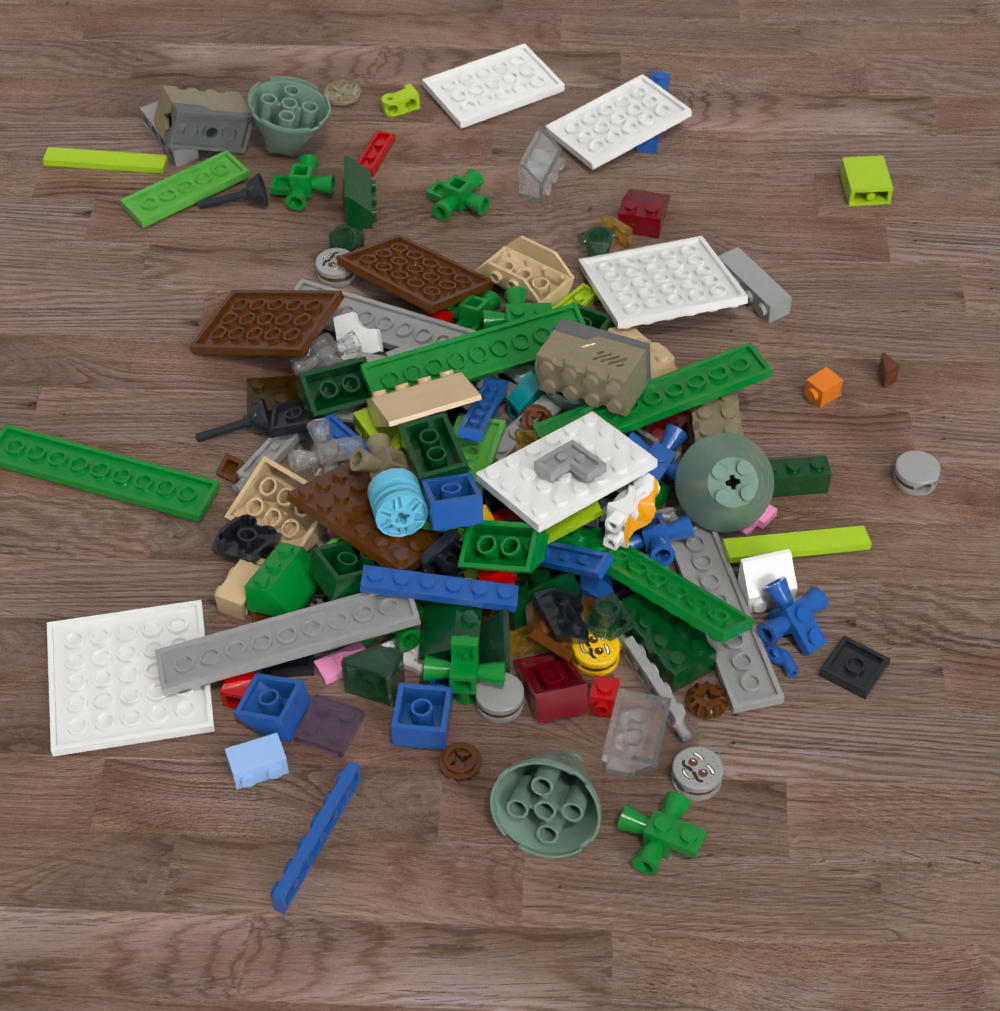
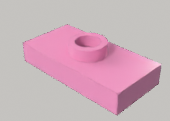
[314,641,373,685]

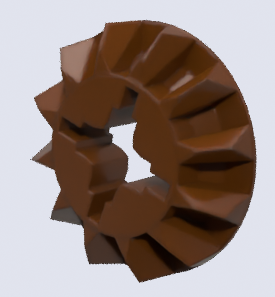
[519,404,553,441]
[686,681,729,719]
[439,742,482,782]

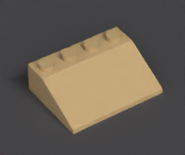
[366,369,482,427]
[224,456,328,552]

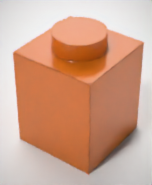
[804,367,843,408]

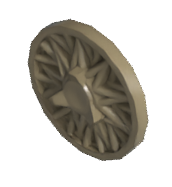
[324,80,361,106]

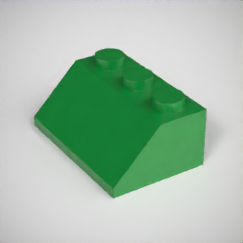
[458,520,549,574]
[244,542,320,617]

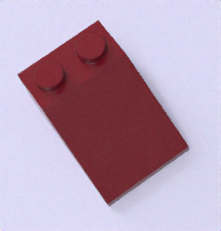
[617,189,671,239]
[513,652,589,723]

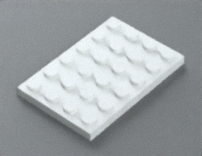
[422,43,565,129]
[545,74,692,170]
[475,411,657,533]

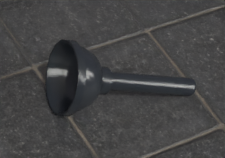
[198,173,269,209]
[195,398,271,442]

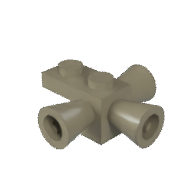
[349,433,411,480]

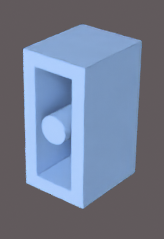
[225,733,289,790]

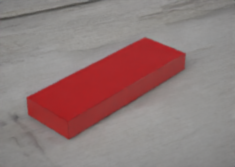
[357,130,396,177]

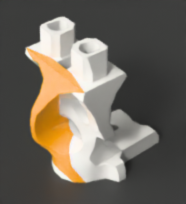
[603,473,660,550]

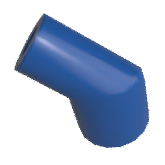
[765,646,799,678]

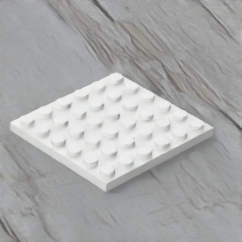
[578,236,748,329]
[47,600,215,757]

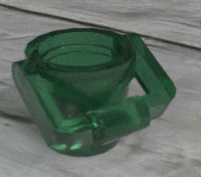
[329,224,365,252]
[577,226,617,257]
[586,593,633,641]

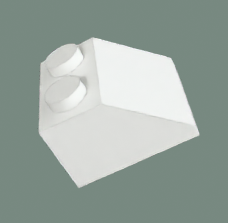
[738,549,797,613]

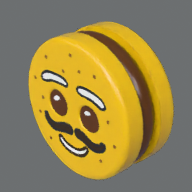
[572,626,620,677]

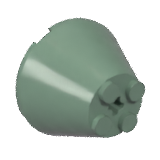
[248,76,331,157]
[675,433,774,532]
[490,750,602,858]

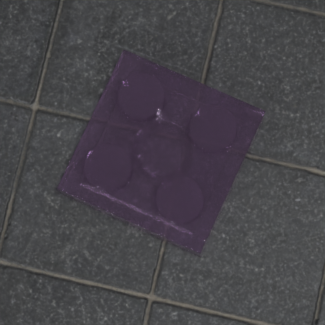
[293,694,365,758]

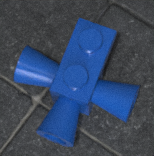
[628,424,688,483]
[629,512,695,566]
[757,576,828,656]

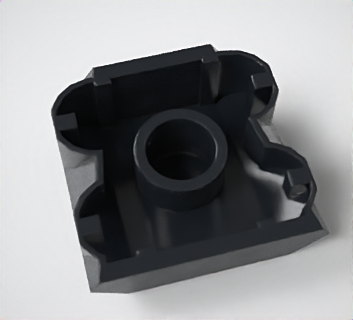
[211,514,282,562]
[421,528,466,577]
[531,587,590,644]

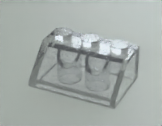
[519,127,565,203]
[601,688,672,778]

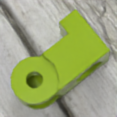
[381,83,420,117]

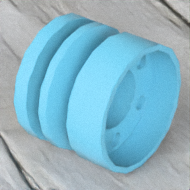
[367,468,428,537]

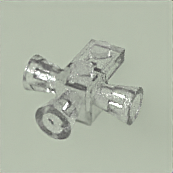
[290,330,362,376]
[288,418,365,476]

